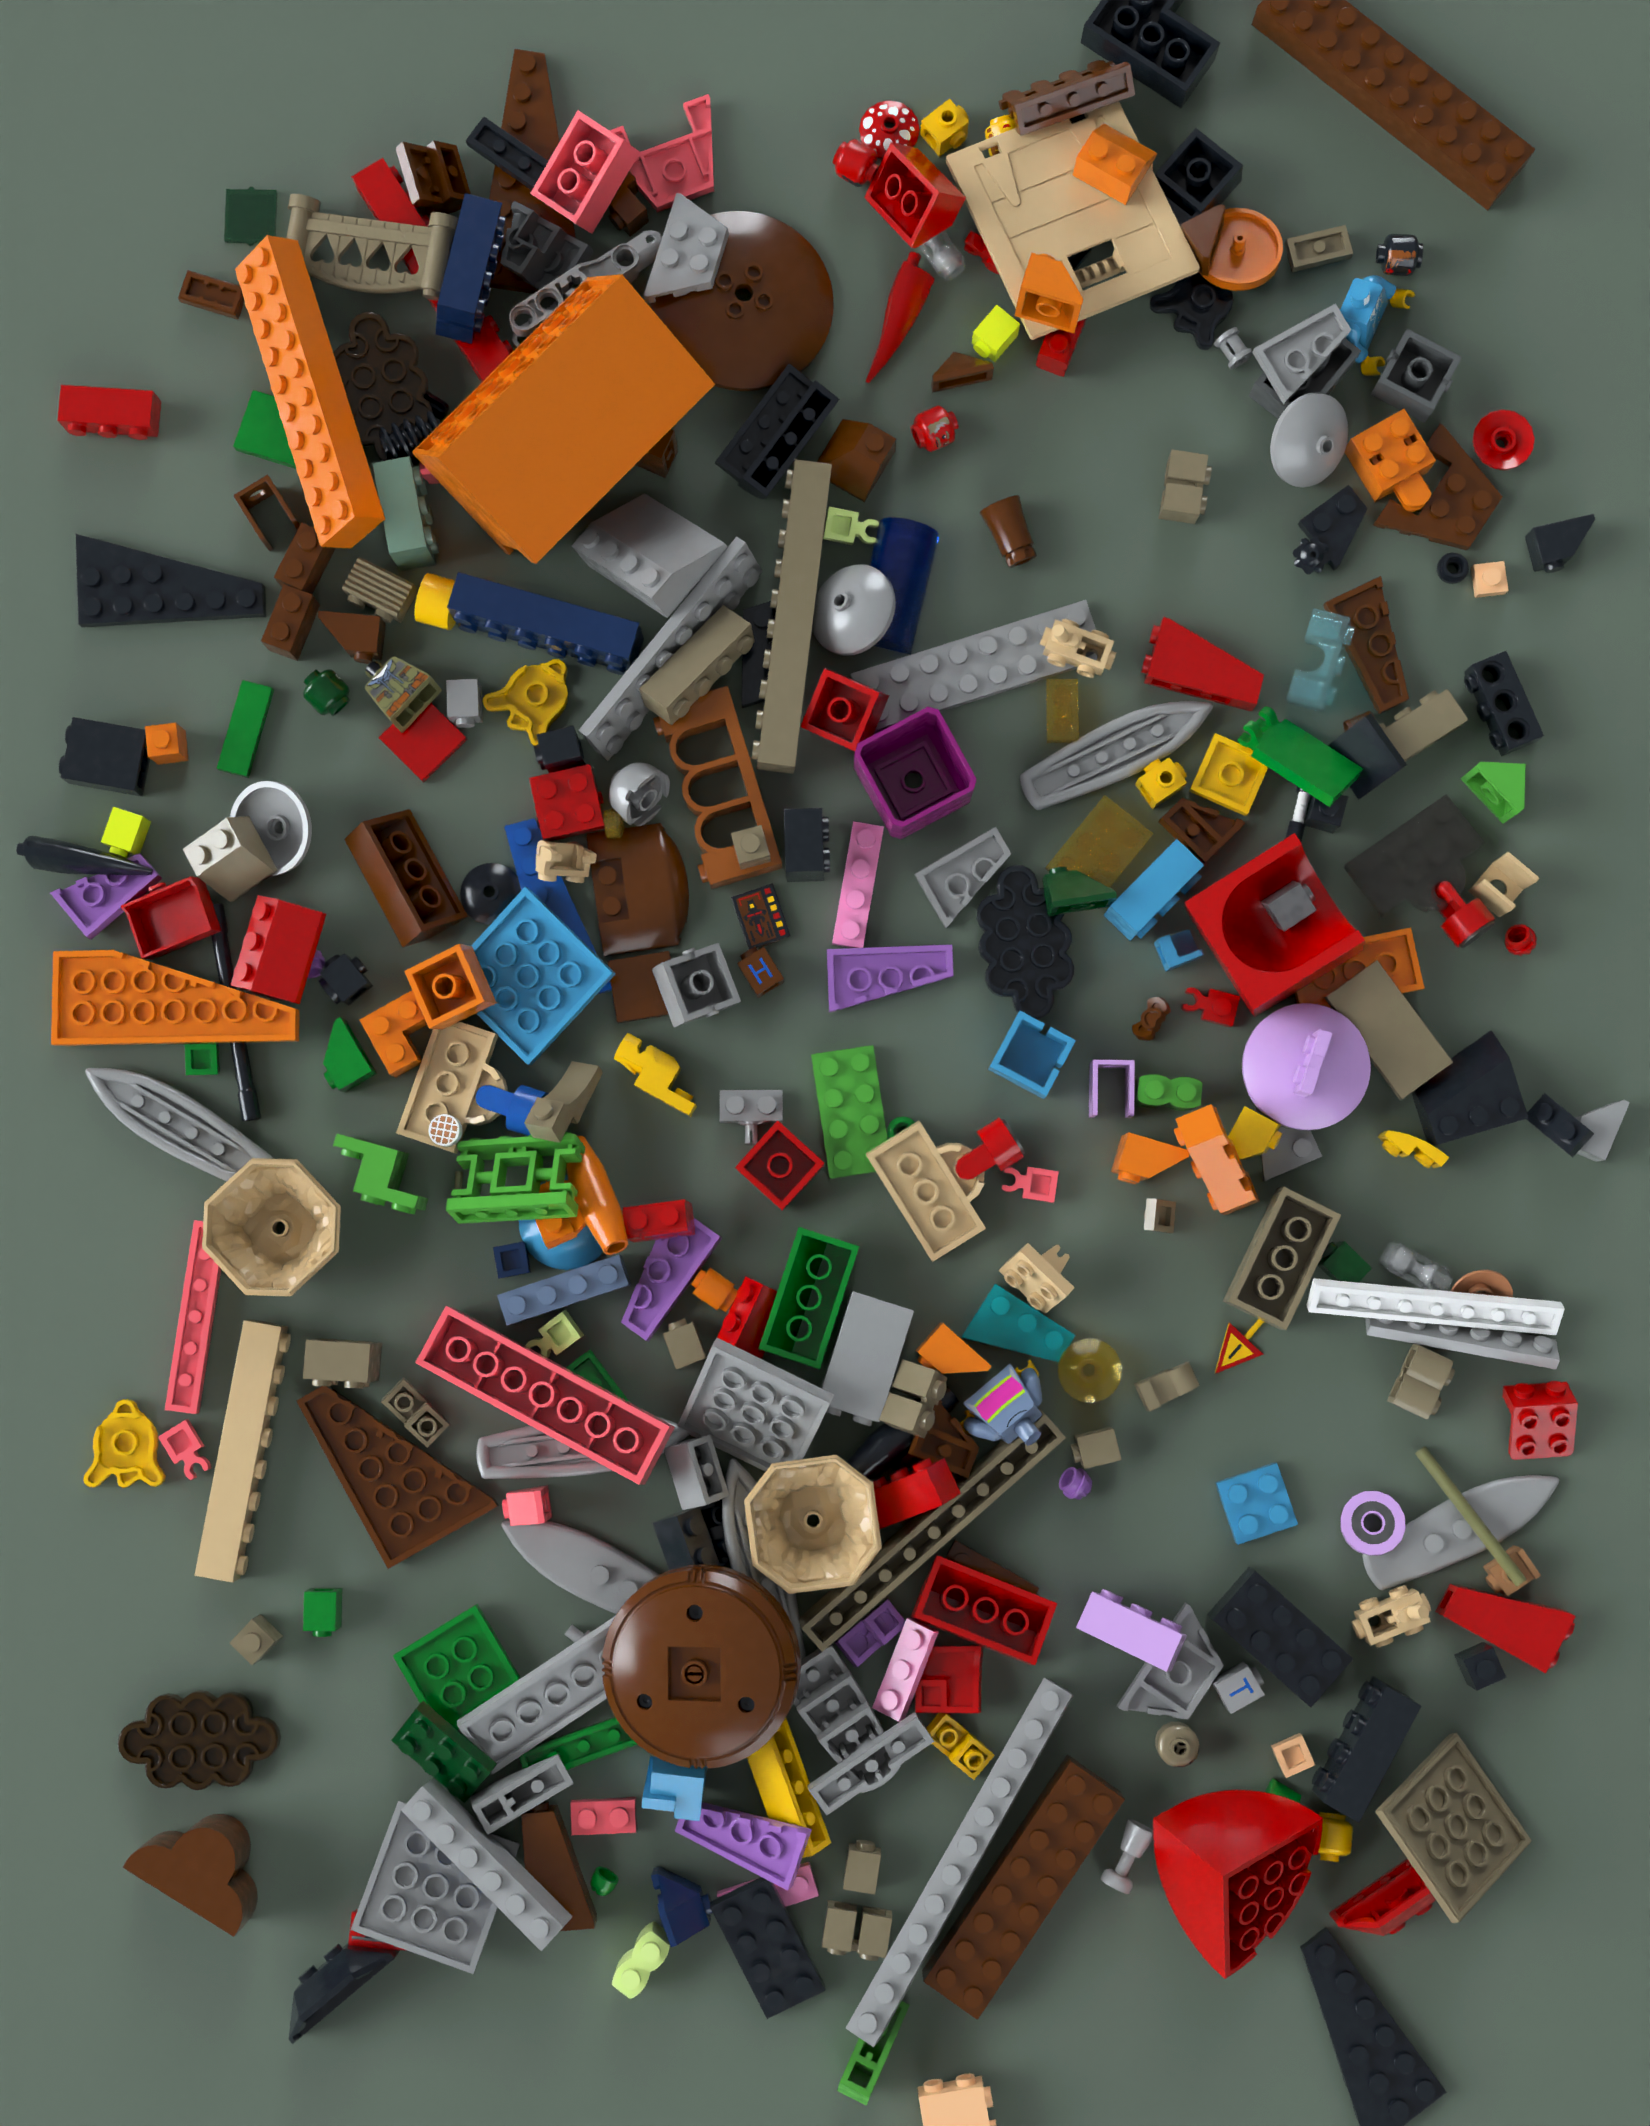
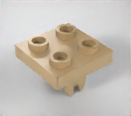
[998,1243,1075,1314]

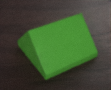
[1460,762,1526,824]

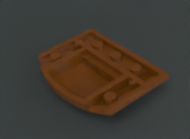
[587,823,689,957]

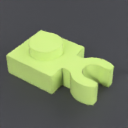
[823,506,879,545]
[525,1310,584,1358]

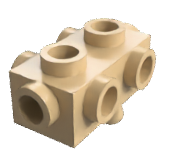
[1039,619,1116,678]
[1351,1585,1431,1647]

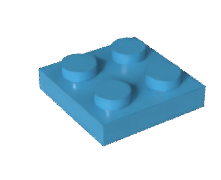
[1215,1462,1298,1545]

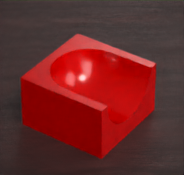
[1184,833,1365,1018]

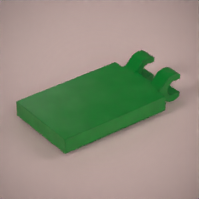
[233,390,296,469]
[1237,706,1363,807]

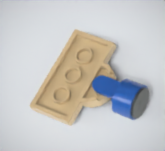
[396,1022,549,1154]

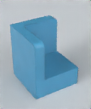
[1154,930,1204,972]

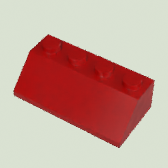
[911,1555,1057,1665]

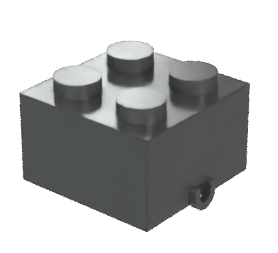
[1370,329,1462,423]

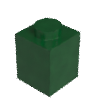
[1318,1241,1372,1283]

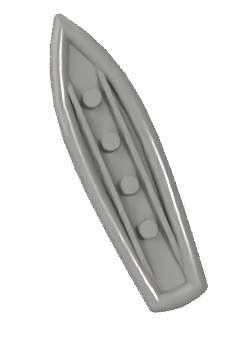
[1020,701,1213,810]
[85,1068,273,1181]
[476,1417,690,1479]
[722,1458,806,1660]
[1362,1475,1560,1590]
[501,1520,659,1614]

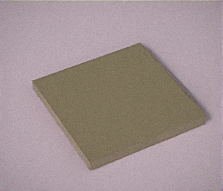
[1375,1732,1532,1923]

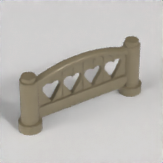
[286,194,459,301]

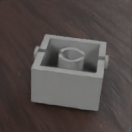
[652,943,741,1028]

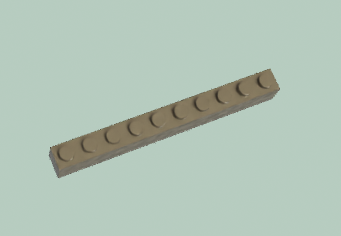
[751,459,832,774]
[798,1408,1066,1652]

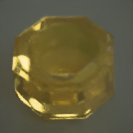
[604,809,625,839]

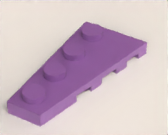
[827,944,953,1013]
[621,1218,722,1342]
[675,1802,812,1891]

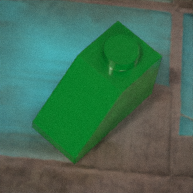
[323,1017,377,1093]

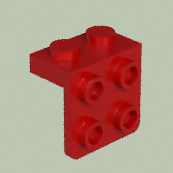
[1503,1381,1578,1460]

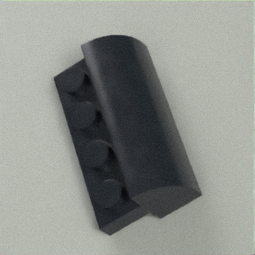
[715,364,840,499]

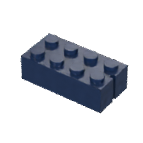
[436,193,506,344]

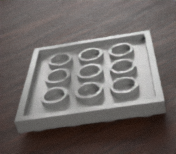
[677,1338,834,1472]
[350,1800,520,1974]

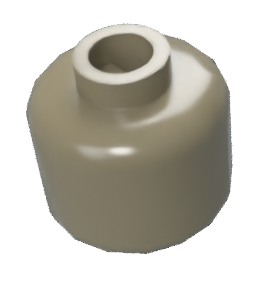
[1155,1721,1199,1767]

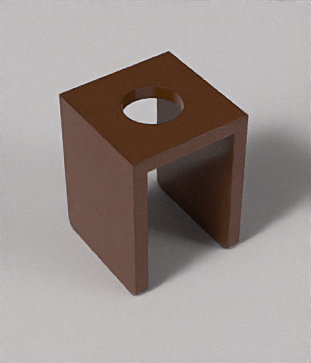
[233,474,300,551]

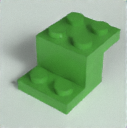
[333,1133,429,1214]

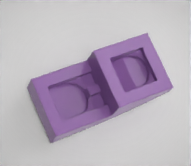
[835,1599,905,1667]

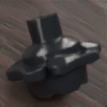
[1293,536,1331,575]

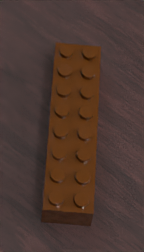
[922,1754,1125,2020]

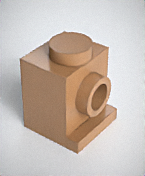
[1483,1545,1541,1597]

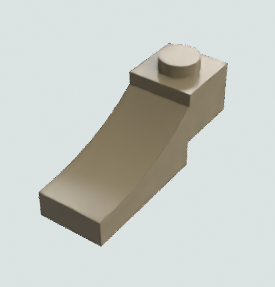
[524,1061,603,1143]

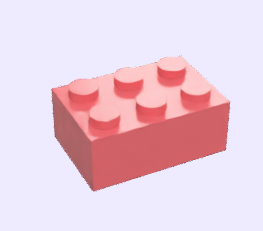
[530,110,640,234]

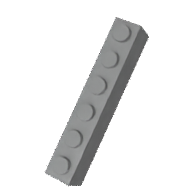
[401,1778,573,1951]

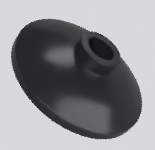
[460,863,521,925]

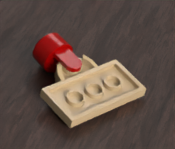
[866,1117,1025,1262]

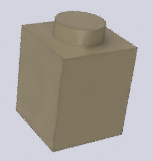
[731,825,771,870]
[663,1318,707,1369]
[1070,1427,1122,1469]
[229,1614,283,1665]
[843,1840,881,1895]

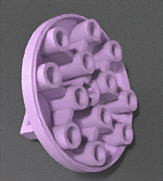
[1242,1003,1371,1130]

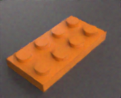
[1295,927,1425,1008]

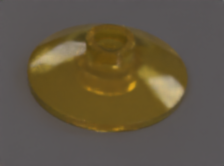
[1058,1338,1122,1403]

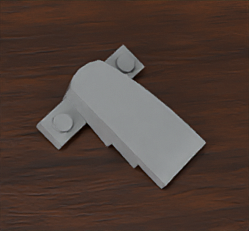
[794,1644,934,1816]

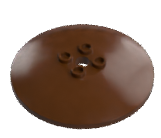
[650,211,834,391]

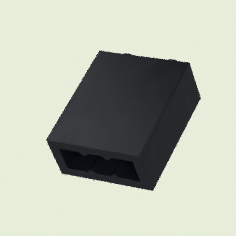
[59,717,150,797]

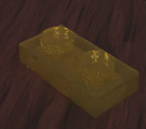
[1046,679,1079,743]

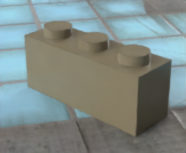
[1380,689,1468,762]

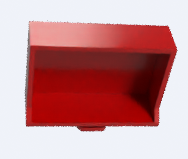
[121,876,222,960]

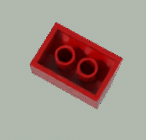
[864,142,966,249]
[231,895,327,1005]

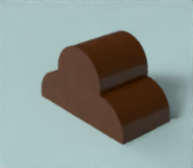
[122,1814,258,1937]

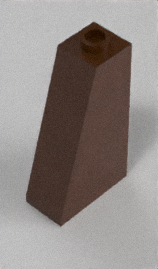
[521,1801,597,1931]

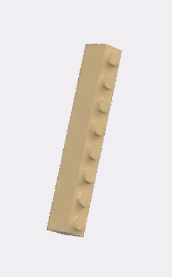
[194,1320,291,1582]

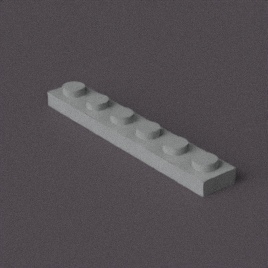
[1365,1318,1560,1369]

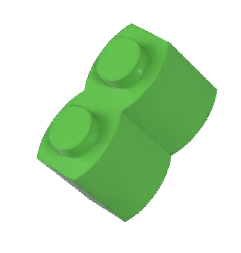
[1134,1074,1203,1111]

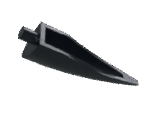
[16,836,153,875]

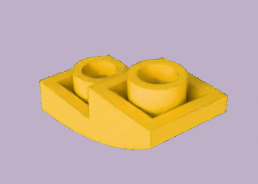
[1378,1130,1449,1168]
[926,1713,995,1780]

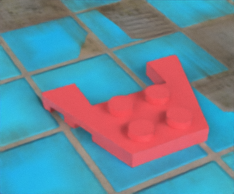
[609,94,714,212]

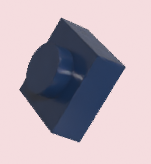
[493,1241,531,1279]

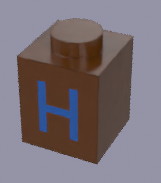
[737,947,784,998]

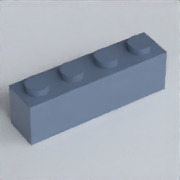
[497,1255,631,1326]

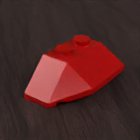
[1329,1859,1436,1936]

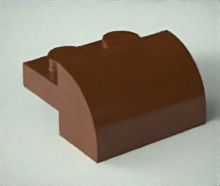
[395,140,471,215]

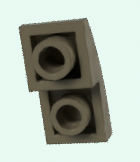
[381,1377,450,1448]

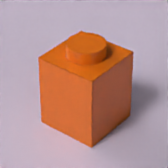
[145,723,189,765]

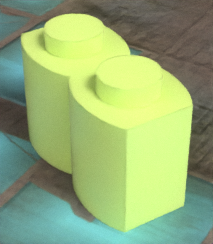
[612,1921,670,1999]

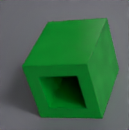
[303,1588,343,1637]

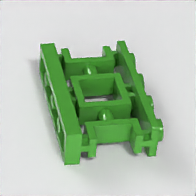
[446,1132,585,1224]

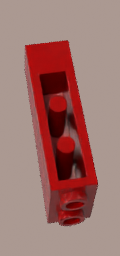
[1141,617,1264,712]
[1435,1583,1576,1674]

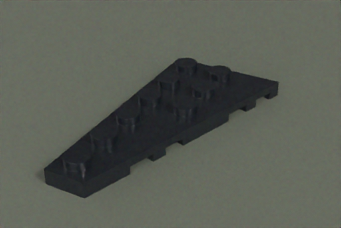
[76,534,266,627]
[1300,1927,1447,2126]

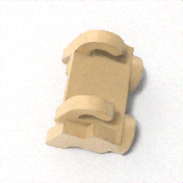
[535,840,597,883]

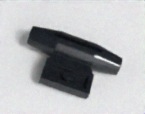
[847,1385,960,1479]

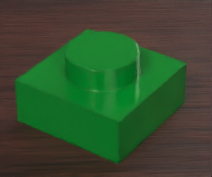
[184,1043,220,1075]

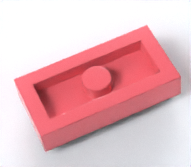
[570,1797,637,1836]

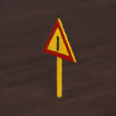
[1214,1319,1264,1374]

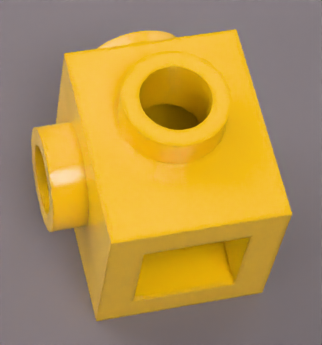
[920,98,969,157]
[1135,757,1187,809]

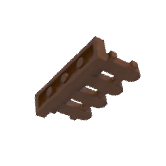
[999,60,1135,136]

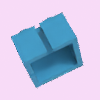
[988,1011,1076,1099]

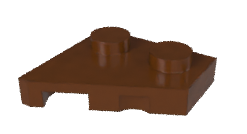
[908,1400,979,1478]

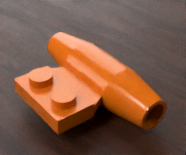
[535,1136,628,1255]

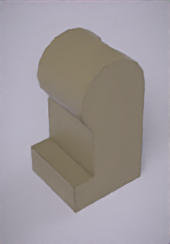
[1134,1362,1200,1412]

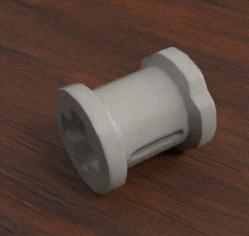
[1214,327,1253,370]

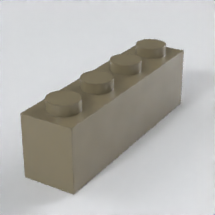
[639,605,755,725]

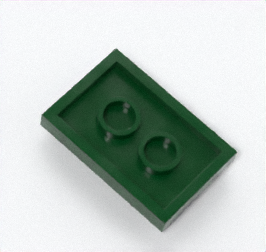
[391,1701,497,1803]

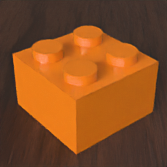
[404,944,497,1030]

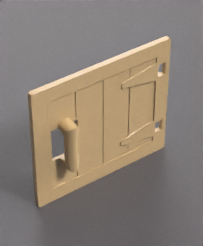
[946,101,1200,340]

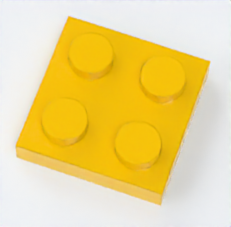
[1189,733,1268,816]

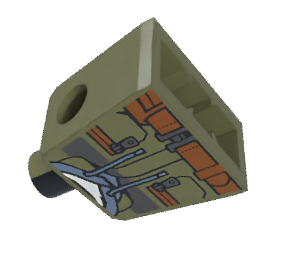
[365,657,442,733]

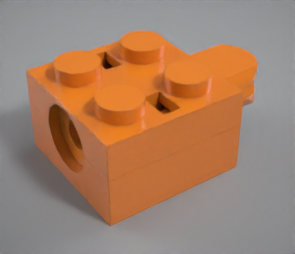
[1344,409,1436,512]

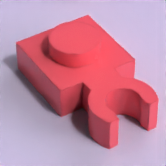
[1001,1166,1059,1203]
[158,1419,211,1480]

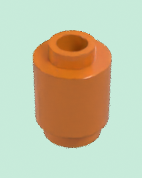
[690,1267,738,1312]

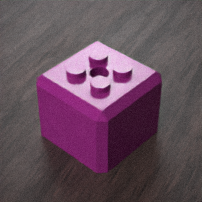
[854,707,977,839]

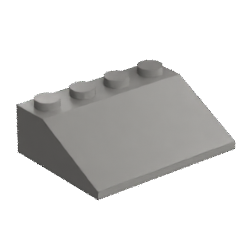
[572,493,728,618]

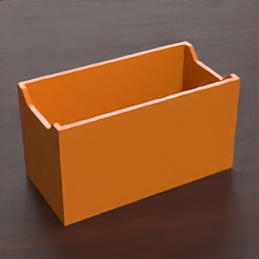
[412,274,715,564]

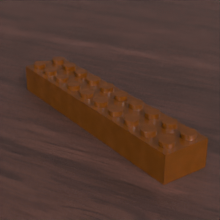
[1251,0,1535,211]

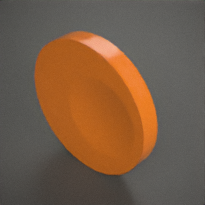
[1199,208,1283,291]

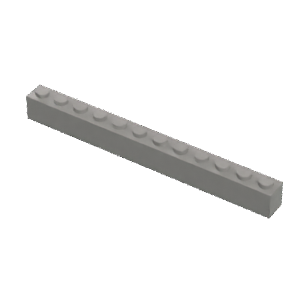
[845,1678,1074,2047]

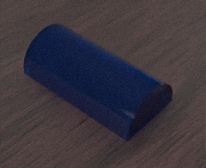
[869,517,939,655]

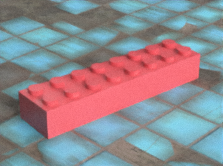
[415,1306,675,1485]

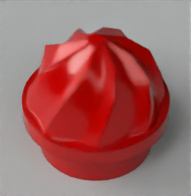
[1505,924,1537,957]

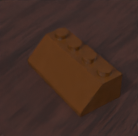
[344,809,468,948]

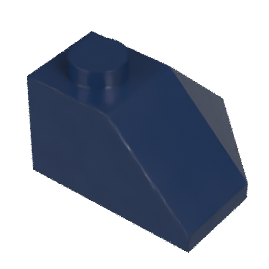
[651,1866,713,1947]

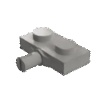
[720,1090,783,1145]

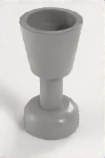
[1100,1818,1154,1894]

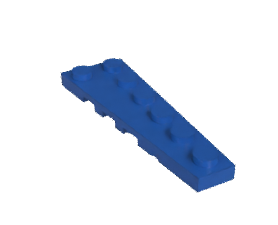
[504,818,612,995]

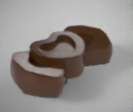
[1132,997,1171,1041]

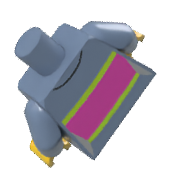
[960,1360,1042,1446]

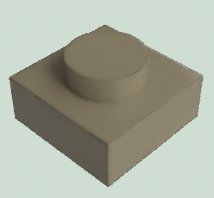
[1144,1198,1176,1233]

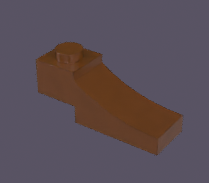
[608,171,649,237]

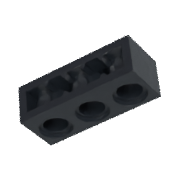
[1464,651,1544,756]

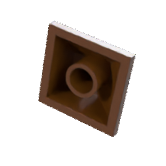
[817,419,896,503]

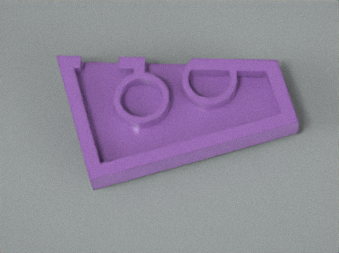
[50,853,163,940]

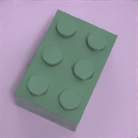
[372,456,439,571]

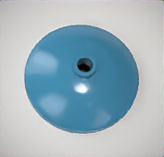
[519,1175,604,1270]

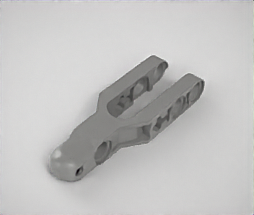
[509,230,662,349]

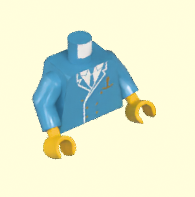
[1340,275,1415,376]

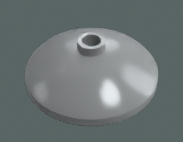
[1270,392,1348,488]
[812,564,896,656]
[230,781,312,875]

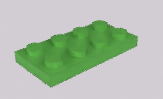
[811,1045,888,1179]

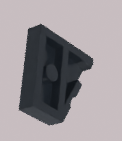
[1298,485,1368,570]

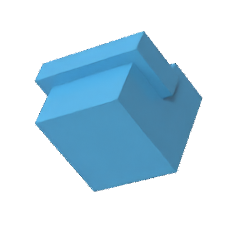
[641,1756,707,1821]

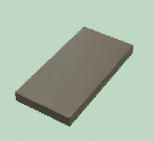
[1325,960,1453,1100]

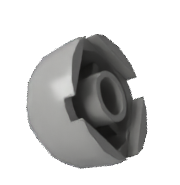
[609,762,670,826]

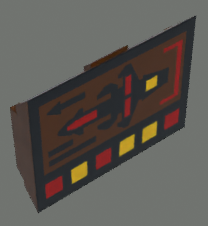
[731,883,791,949]

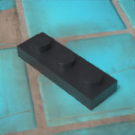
[466,117,548,190]

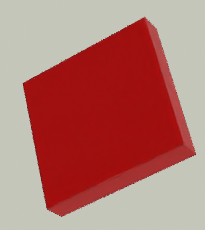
[378,703,468,783]

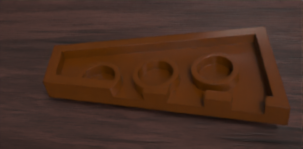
[1323,576,1409,715]

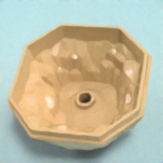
[202,1158,341,1296]
[744,1455,882,1594]

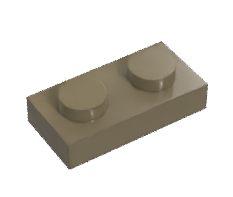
[1284,225,1353,272]

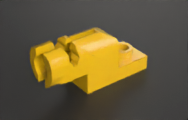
[614,1033,697,1117]

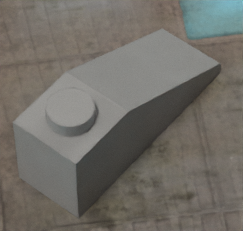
[470,1754,574,1835]

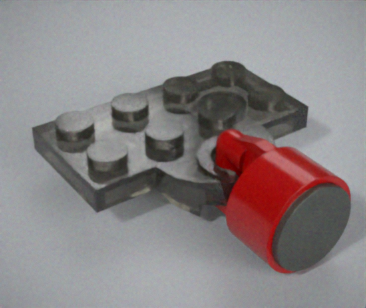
[1344,794,1496,948]

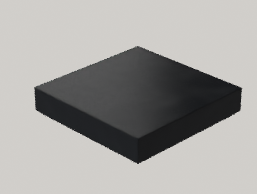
[1328,714,1407,799]

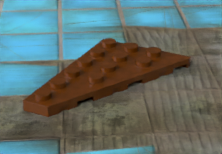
[296,1386,499,1569]

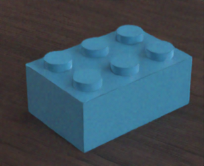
[1104,839,1204,941]

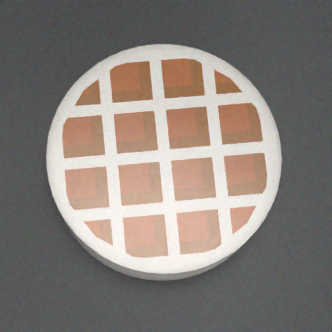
[429,1114,463,1147]

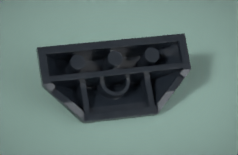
[289,1943,400,2044]

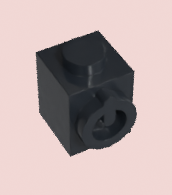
[319,953,373,1005]

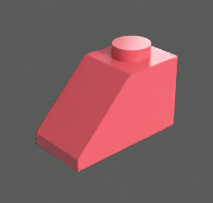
[502,1485,552,1526]

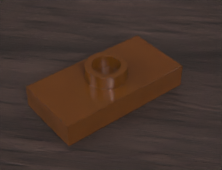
[178,270,245,320]

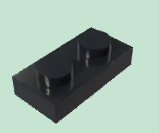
[1527,1093,1594,1158]

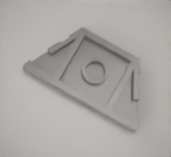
[644,193,729,303]
[1117,1602,1224,1720]

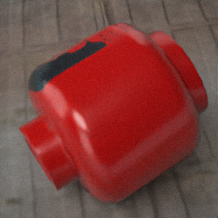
[833,139,879,187]

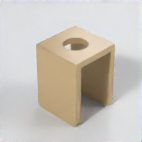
[1468,852,1540,917]

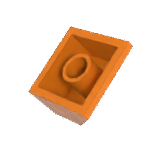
[1073,124,1157,205]
[1015,252,1084,333]
[1111,1132,1190,1185]
[915,1322,992,1374]

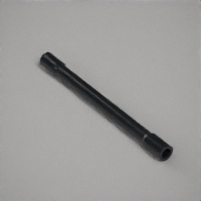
[211,904,261,1122]

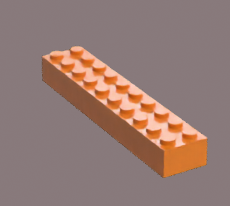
[235,235,385,549]

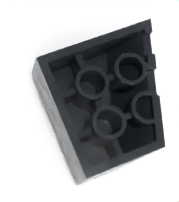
[1412,1030,1529,1146]

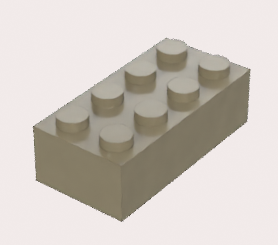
[1223,1186,1341,1330]

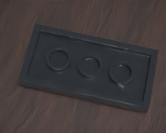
[710,1877,826,2019]

